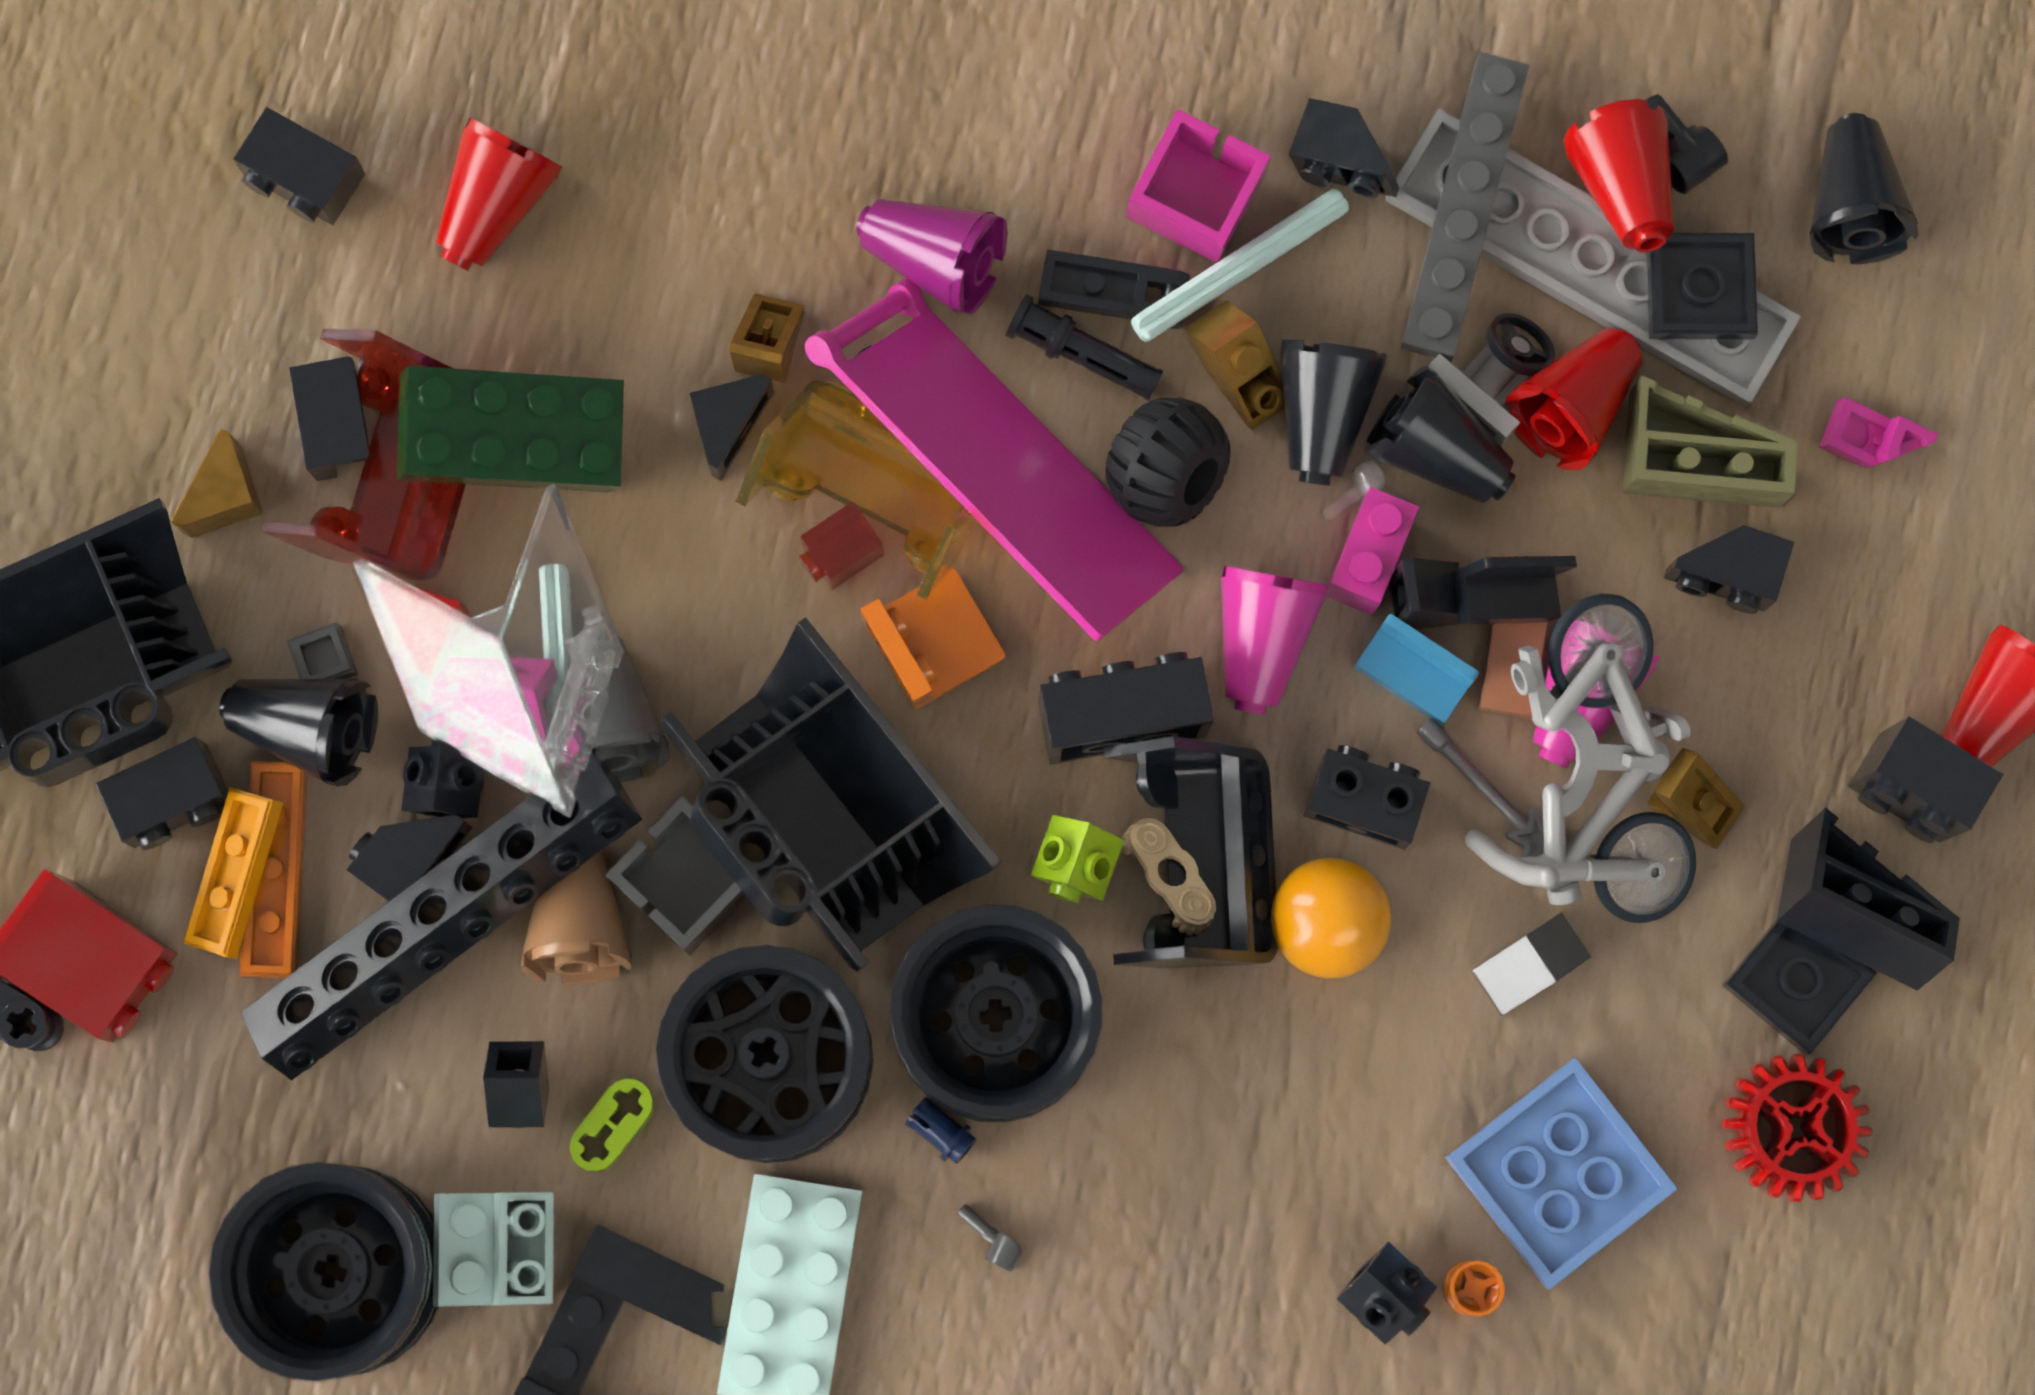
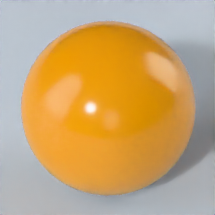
[1271,857,1392,979]

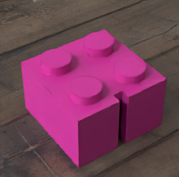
[1126,109,1271,263]

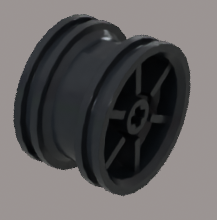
[890,905,1102,1123]
[208,1162,439,1382]

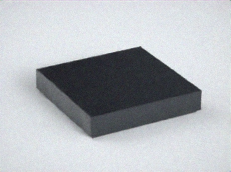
[1647,233,1758,339]
[1722,919,1877,1056]

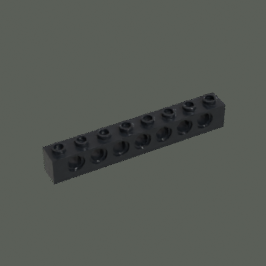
[240,751,643,1081]

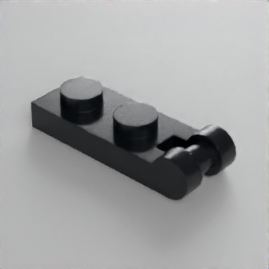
[1038,249,1190,329]

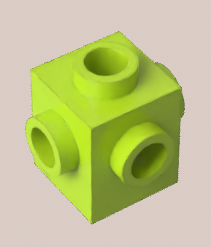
[1031,815,1124,904]

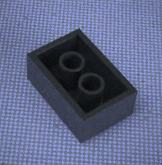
[1038,652,1214,765]

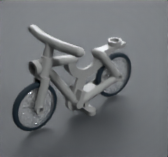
[1465,594,1696,923]

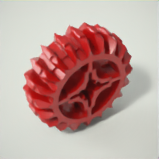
[1721,1054,1873,1202]

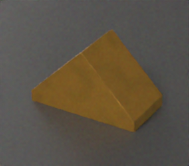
[729,293,805,383]
[170,428,263,538]

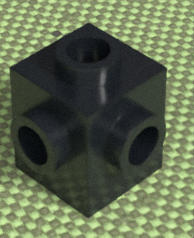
[401,737,485,819]
[1336,1241,1437,1345]

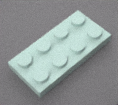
[717,1174,863,1395]

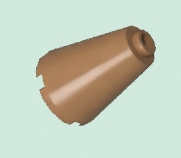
[521,850,632,984]

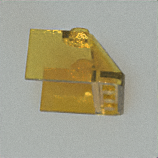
[735,380,976,600]

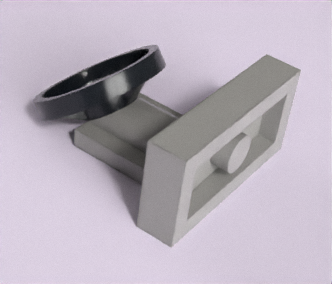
[1429,313,1555,446]

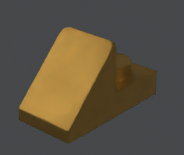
[1647,747,1745,850]

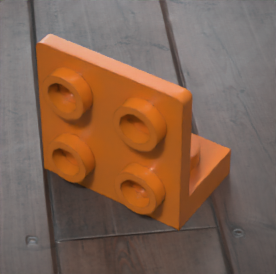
[860,569,1005,711]

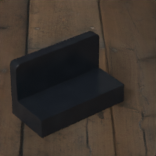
[289,356,371,481]
[1452,556,1577,625]

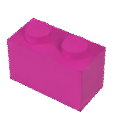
[1326,487,1419,615]

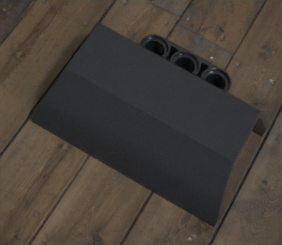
[0,498,232,787]
[661,617,1001,972]

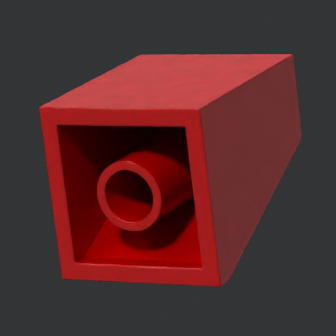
[0,868,177,1042]

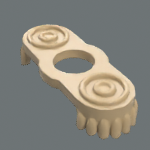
[1122,818,1216,936]

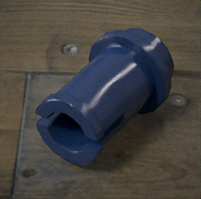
[905,1097,977,1164]

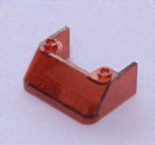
[261,329,466,581]

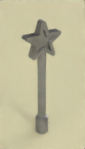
[1416,718,1566,857]

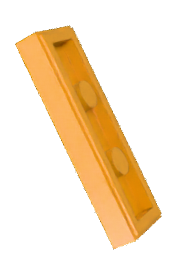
[183,787,284,959]

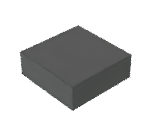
[287,622,358,679]

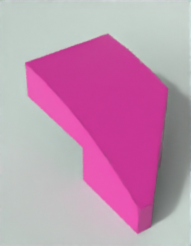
[1819,397,1938,468]

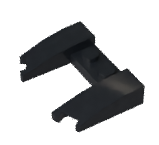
[514,1225,724,1395]

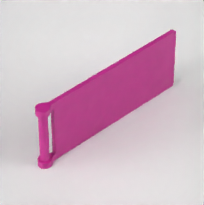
[805,279,1183,641]

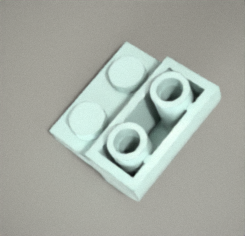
[433,1192,554,1307]

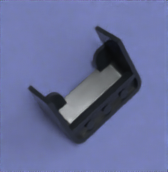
[1104,736,1278,968]

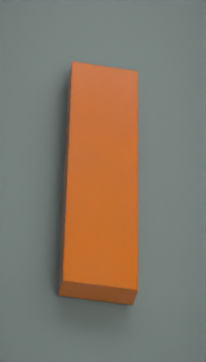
[239,761,308,978]

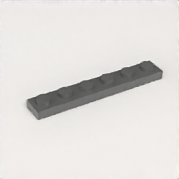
[1400,52,1529,362]

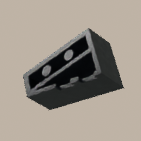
[1777,807,1960,991]

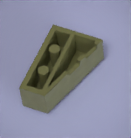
[1623,375,1798,508]

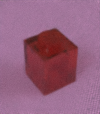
[798,501,884,590]

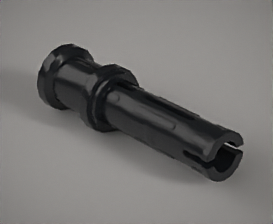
[1005,294,1164,401]

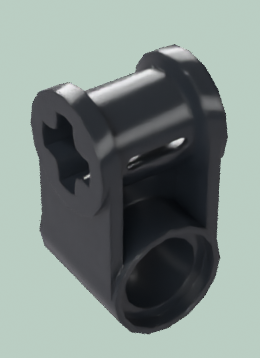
[0,976,64,1051]

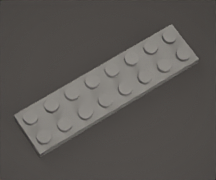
[1385,108,1801,408]

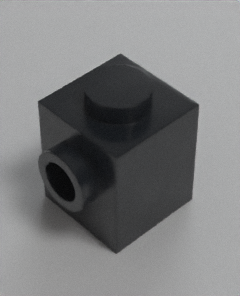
[483,1041,549,1128]

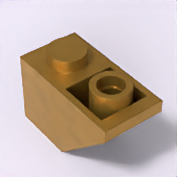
[1185,300,1285,430]

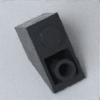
[1289,98,1400,198]
[1664,525,1795,614]

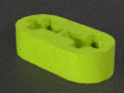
[570,1078,655,1172]

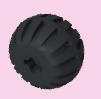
[1105,397,1231,527]

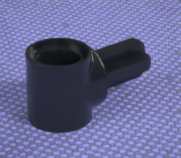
[1646,94,1728,194]

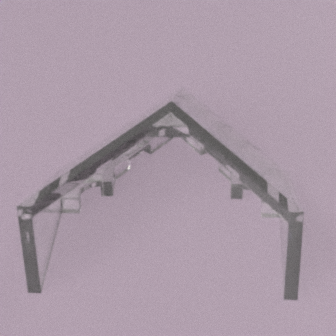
[353,483,624,818]

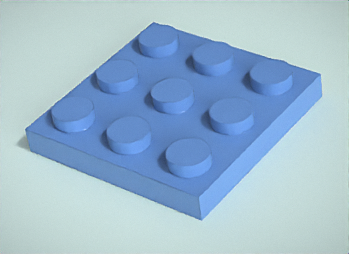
[1445,1058,1677,1290]

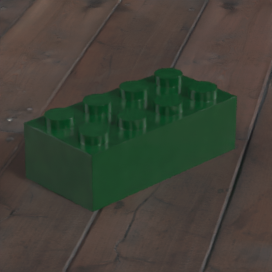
[397,366,624,492]

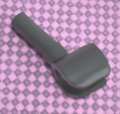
[957,1204,1022,1272]

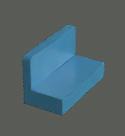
[1353,614,1479,726]

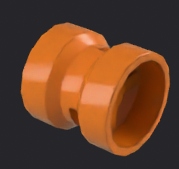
[1442,1260,1505,1317]

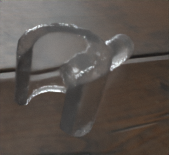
[1321,460,1385,523]

